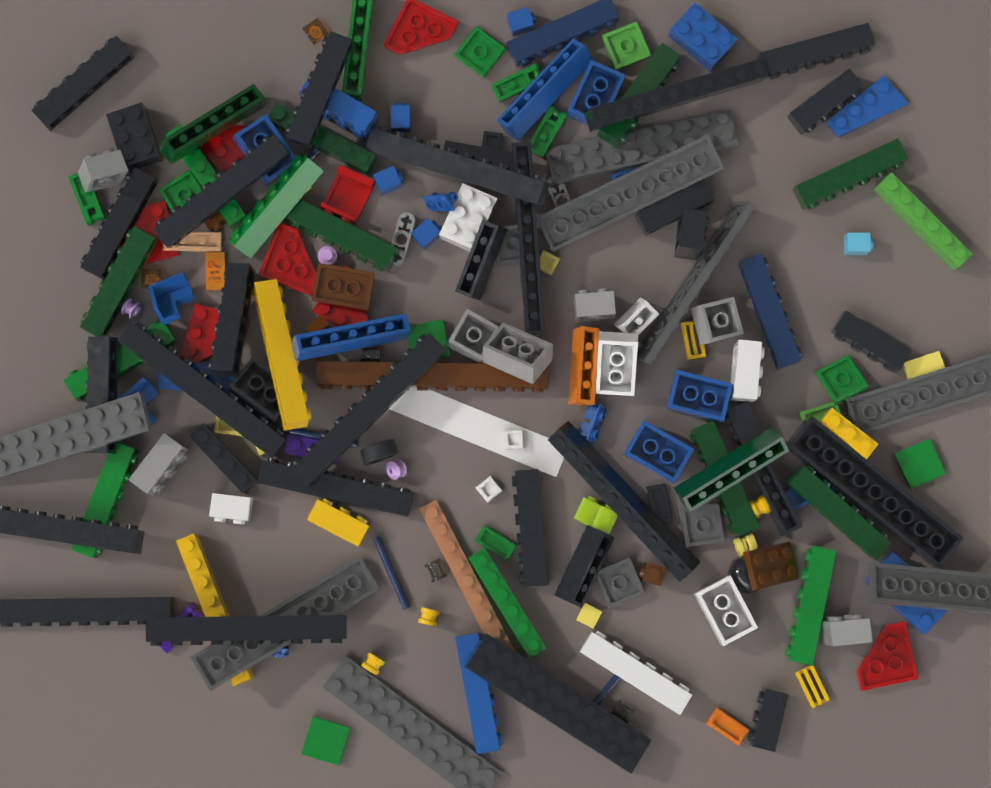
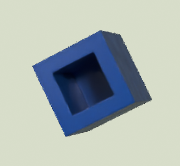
[507,7,536,37]
[391,102,411,132]
[373,166,404,196]
[411,218,441,250]

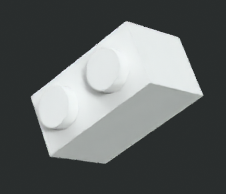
[614,298,659,335]
[209,493,253,525]

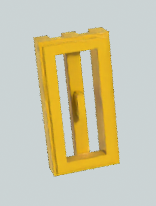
[680,320,707,361]
[794,665,830,709]

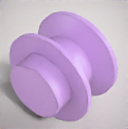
[318,246,338,265]
[121,298,141,319]
[386,459,407,480]

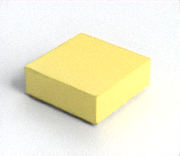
[540,250,560,276]
[576,603,602,629]

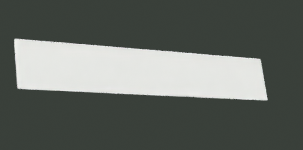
[389,387,564,477]

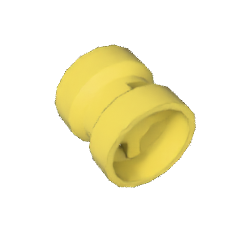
[733,533,758,557]

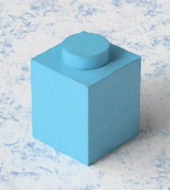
[844,233,874,255]

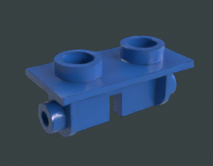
[422,192,458,212]
[579,403,607,444]

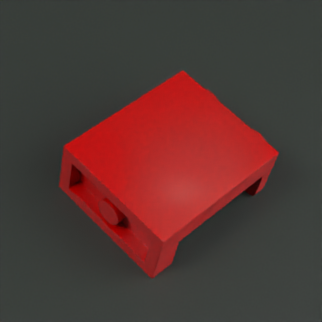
[320,165,375,225]

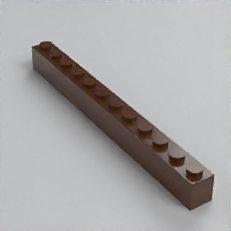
[316,361,548,393]

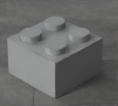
[78,149,128,193]
[574,288,616,322]
[690,297,744,345]
[446,309,499,363]

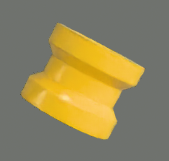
[749,496,770,519]
[418,607,440,627]
[361,652,385,675]

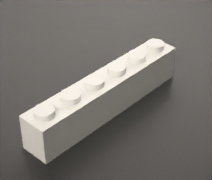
[579,631,692,715]

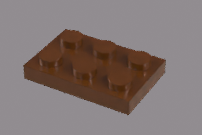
[311,263,375,311]
[743,541,799,591]

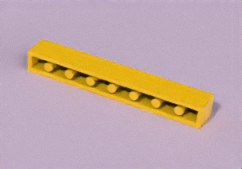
[253,279,311,431]
[176,533,254,686]

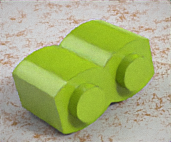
[573,496,618,534]

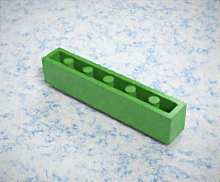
[874,172,972,271]

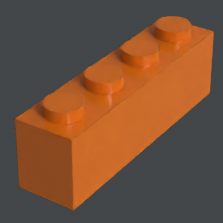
[568,326,599,407]

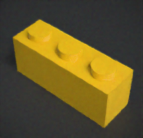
[819,408,878,459]
[307,498,370,547]

